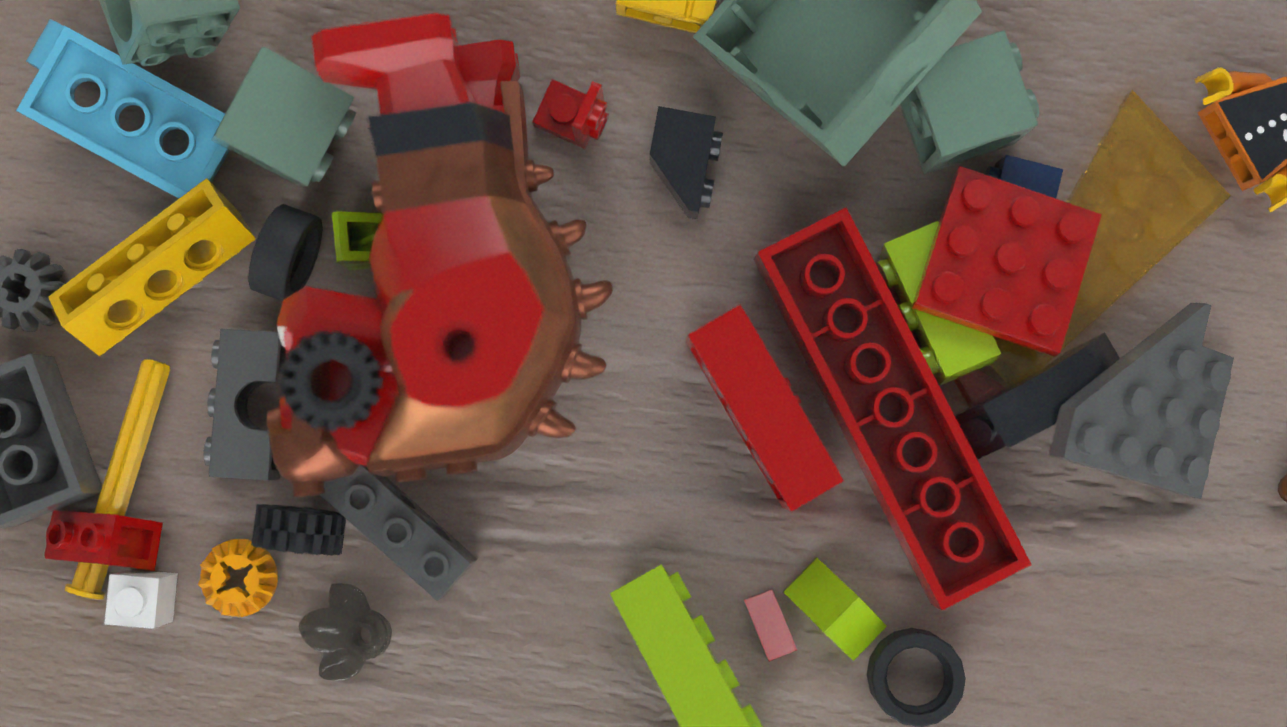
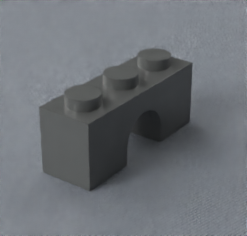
[203,329,286,480]

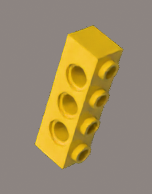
[48,178,256,357]

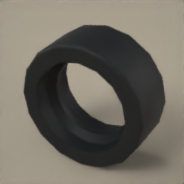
[248,204,323,301]
[867,628,966,727]

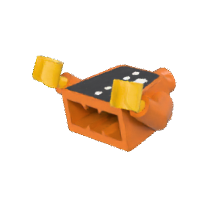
[1194,67,1287,212]

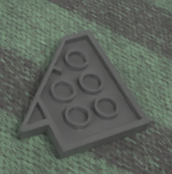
[1049,303,1234,499]

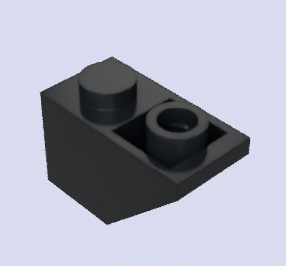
[650,106,723,219]

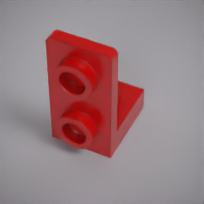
[532,79,609,149]
[44,510,163,571]

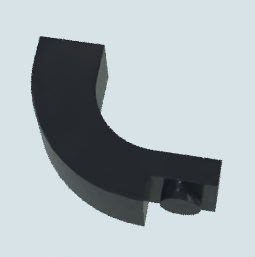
[955,332,1120,460]

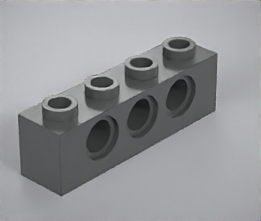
[319,465,477,601]

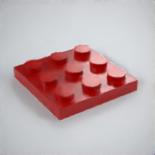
[912,166,1102,357]

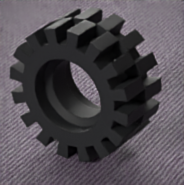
[280,331,382,431]
[251,504,346,555]

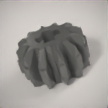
[0,249,66,332]

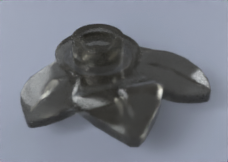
[299,583,392,681]

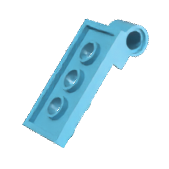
[16,19,230,199]

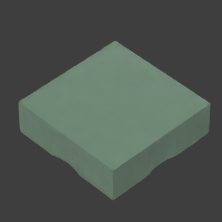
[693,0,982,167]

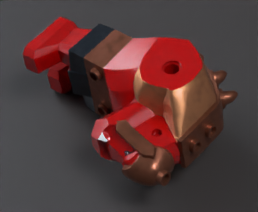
[267,13,613,497]

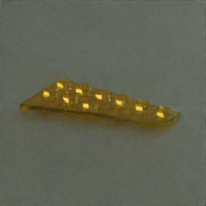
[990,90,1231,387]

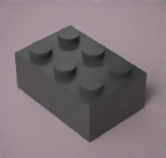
[0,353,102,528]

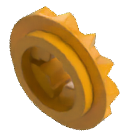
[197,539,278,617]

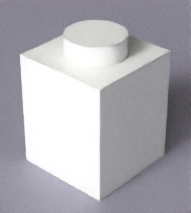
[104,569,178,629]

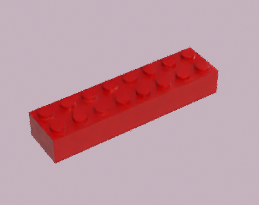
[754,207,1032,611]

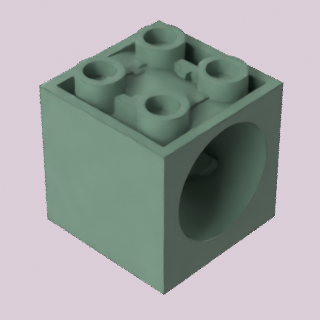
[99,0,240,66]
[900,30,1039,175]
[212,46,356,187]

